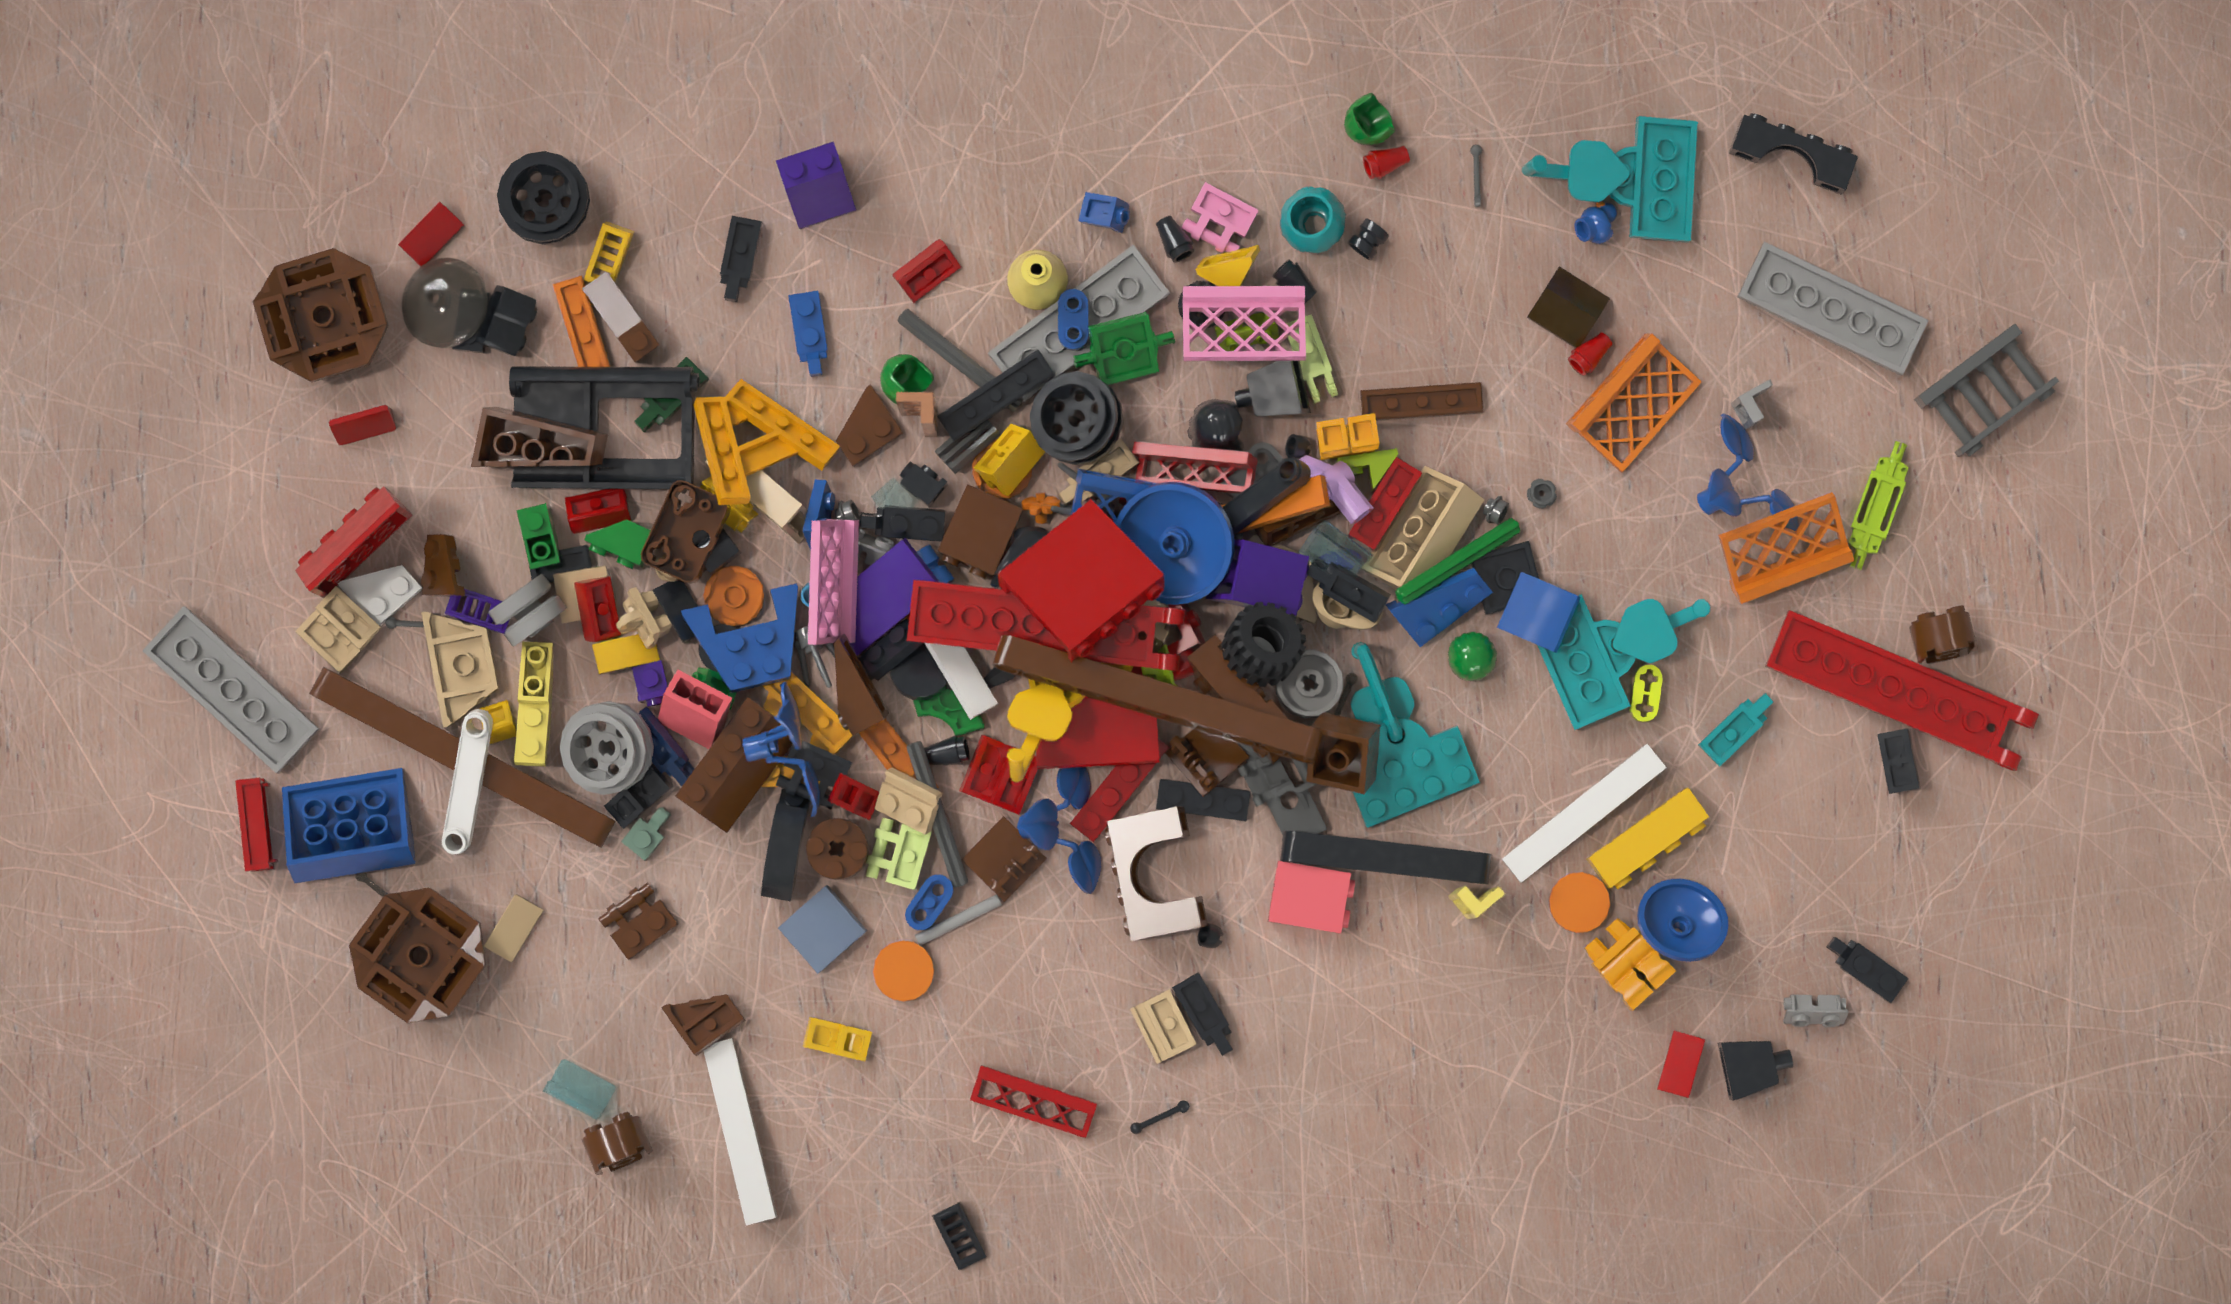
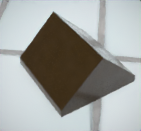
[1527,266,1610,348]

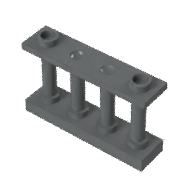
[1914,324,2059,457]

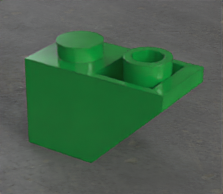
[516,503,561,570]
[584,520,651,570]

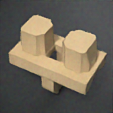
[616,587,672,649]

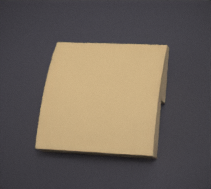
[295,586,381,674]

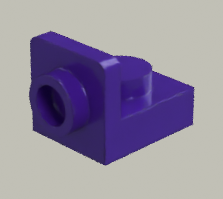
[632,660,668,707]

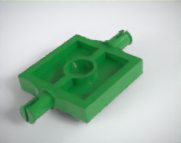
[1073,312,1175,385]

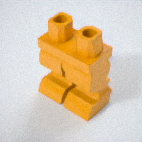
[1316,413,1379,461]
[1584,918,1676,1011]

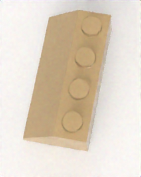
[1362,466,1484,590]

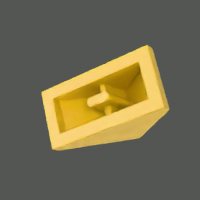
[1195,245,1260,286]

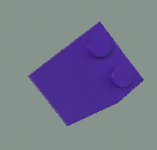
[776,141,856,229]
[1206,540,1309,616]

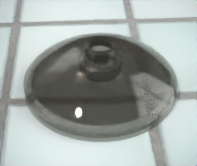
[402,258,488,348]

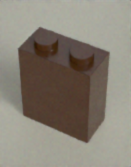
[938,484,1023,580]

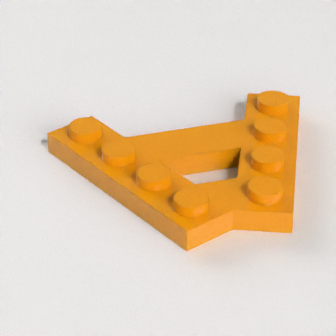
[693,379,840,505]
[761,672,854,788]

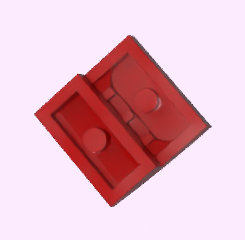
[959,735,1038,815]

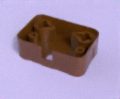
[641,480,731,584]

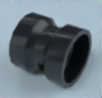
[1347,218,1389,261]

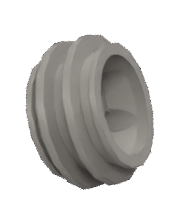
[560,701,654,795]

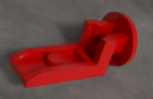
[1167,603,1205,681]

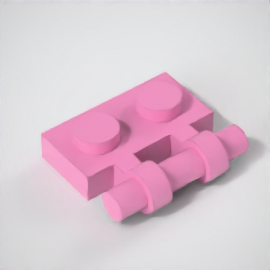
[1181,182,1259,253]

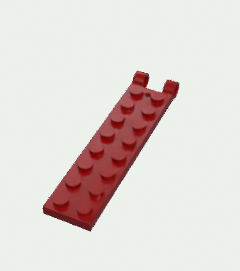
[907,579,1185,671]
[1765,610,2039,771]

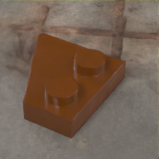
[836,384,903,467]
[421,534,465,596]
[661,994,746,1056]

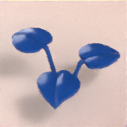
[1697,413,1799,531]
[743,682,820,817]
[1017,767,1101,894]

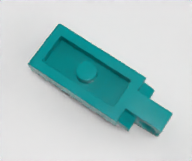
[1698,693,1774,767]

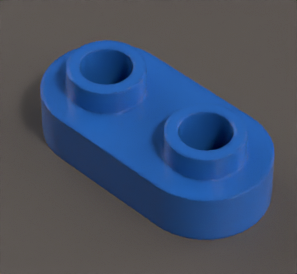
[1058,289,1089,351]
[905,875,954,930]

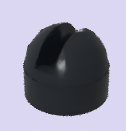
[1285,434,1311,459]
[1197,923,1223,949]

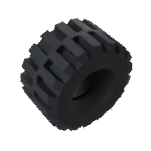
[1222,602,1306,687]

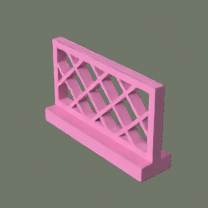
[1182,286,1306,361]
[808,519,859,645]

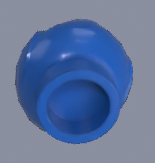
[1574,201,1617,244]

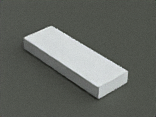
[925,643,998,720]

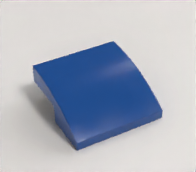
[1497,572,1581,653]

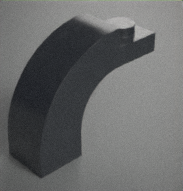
[761,789,811,902]

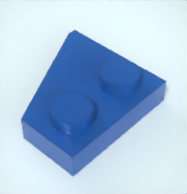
[802,479,835,551]

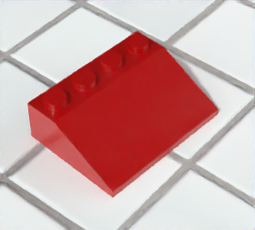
[295,486,413,598]
[1036,666,1159,769]

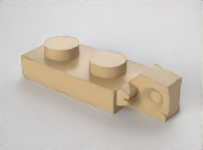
[1059,439,1139,505]

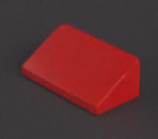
[398,202,464,268]
[892,239,961,303]
[328,405,396,446]
[565,488,631,534]
[574,576,621,642]
[1657,1030,1705,1098]

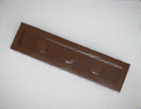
[1360,382,1483,421]

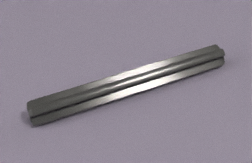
[898,309,1022,412]
[907,741,968,887]

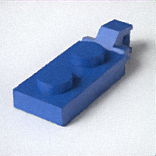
[788,291,828,377]

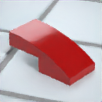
[827,773,879,821]

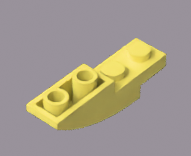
[514,641,553,767]

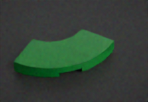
[913,688,985,736]

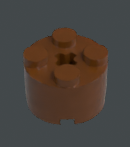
[1909,605,1978,664]
[806,818,869,880]
[582,1111,653,1175]

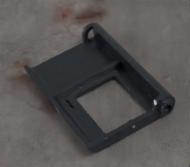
[509,366,700,489]

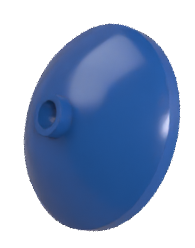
[1637,879,1728,962]

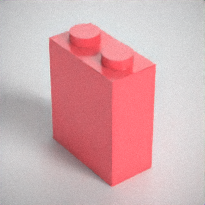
[658,670,732,749]
[1268,861,1355,934]

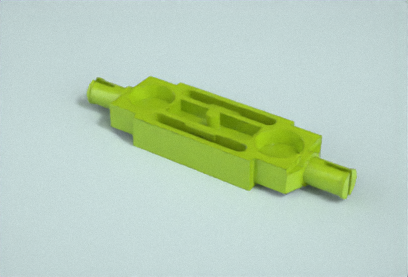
[1848,441,1909,570]

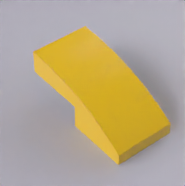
[592,634,660,675]
[802,1017,872,1062]

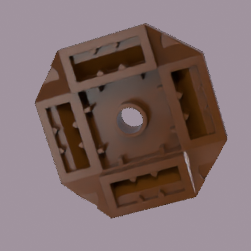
[253,248,389,383]
[349,887,486,1023]

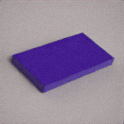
[850,538,939,656]

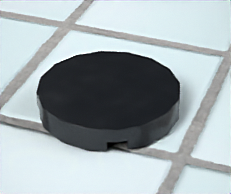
[890,643,948,700]

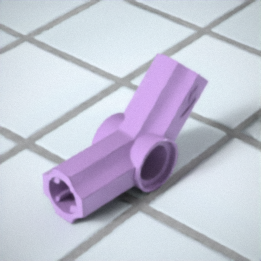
[1299,455,1373,524]

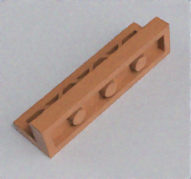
[896,392,938,437]

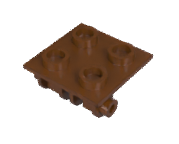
[1165,729,1250,797]
[961,816,1047,902]

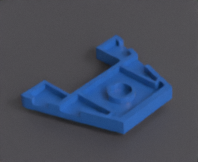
[681,583,798,693]

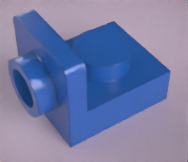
[1078,192,1130,233]

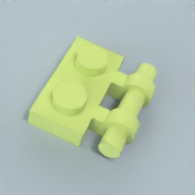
[865,817,932,890]

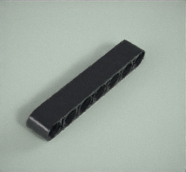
[1280,831,1492,884]

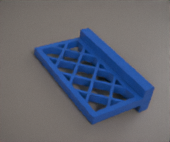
[1071,468,1159,523]

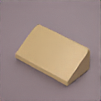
[484,894,544,962]

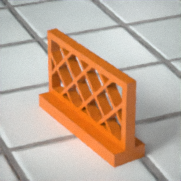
[1566,333,1702,472]
[1718,492,1854,604]

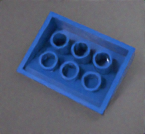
[282,768,415,883]

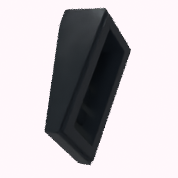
[932,1202,987,1270]

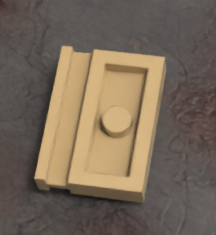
[875,768,943,835]
[1130,989,1197,1064]

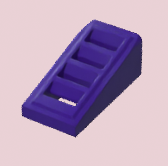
[445,589,510,634]

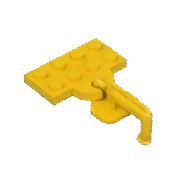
[1007,662,1133,783]

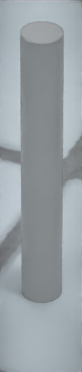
[915,894,1002,946]

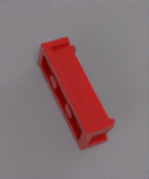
[1348,457,1422,552]
[235,777,278,872]

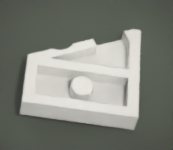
[338,565,422,626]

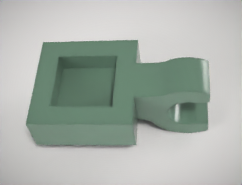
[621,807,672,861]

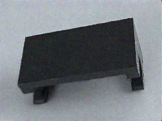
[1877,728,1921,794]

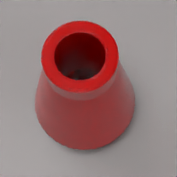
[1363,145,1410,180]
[1568,332,1613,376]

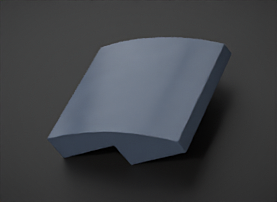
[778,885,867,974]

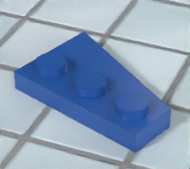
[1386,568,1493,647]

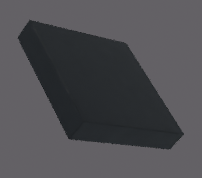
[1471,541,1539,615]

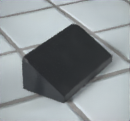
[653,579,698,644]

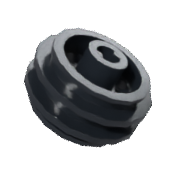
[497,151,590,245]
[1030,371,1123,465]

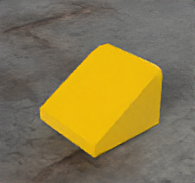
[479,700,517,744]

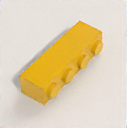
[1586,787,1709,890]

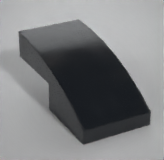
[604,764,673,829]

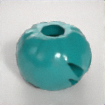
[1280,186,1346,253]

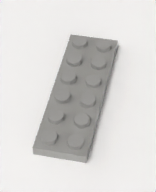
[1737,242,1929,376]
[988,245,1170,402]
[143,606,319,774]

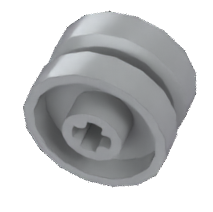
[488,573,567,647]
[1275,650,1343,718]

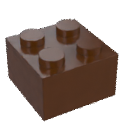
[1306,712,1381,794]

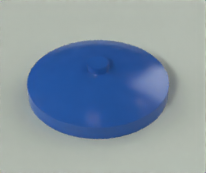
[1115,482,1235,605]

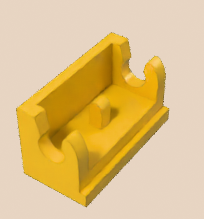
[974,424,1045,496]

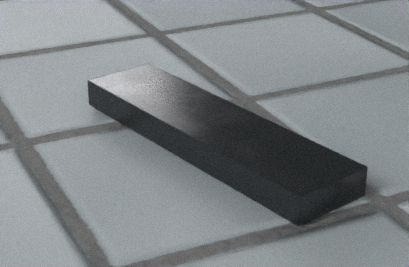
[937,349,1055,442]

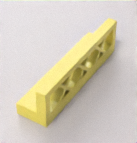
[1448,886,1505,919]

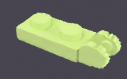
[1286,314,1338,404]

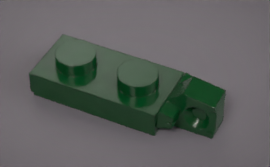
[634,357,709,433]

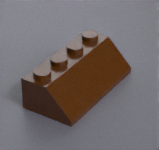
[675,697,793,833]

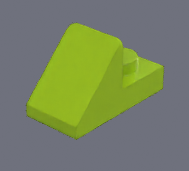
[1336,448,1398,491]

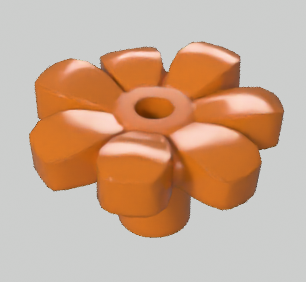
[1021,493,1060,524]

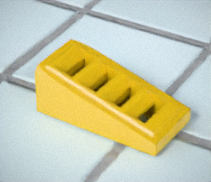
[583,221,634,283]

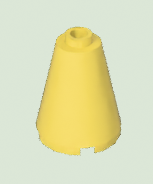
[1007,250,1068,310]

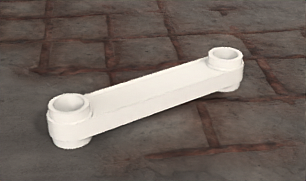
[442,709,493,854]

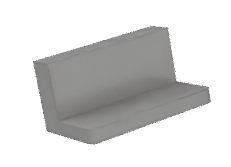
[1731,380,1773,430]

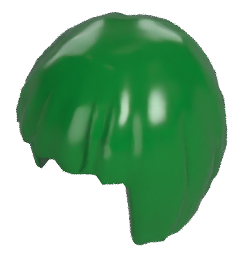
[1344,93,1395,146]
[880,354,934,404]
[1448,632,1497,681]

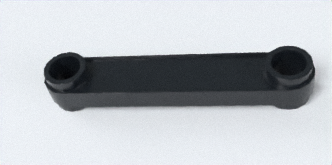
[1222,458,1311,535]

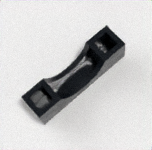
[1728,113,1858,195]

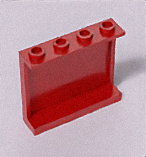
[998,499,1165,662]

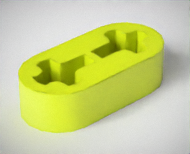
[1630,665,1663,722]

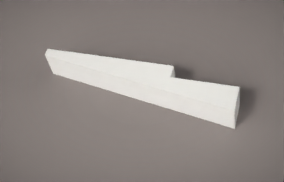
[1502,744,1667,883]
[704,1038,777,1226]

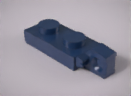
[639,707,694,786]

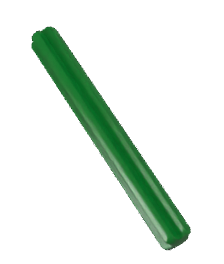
[1395,518,1521,605]

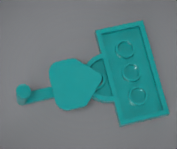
[1522,116,1698,243]
[1537,594,1711,730]
[1351,642,1480,828]

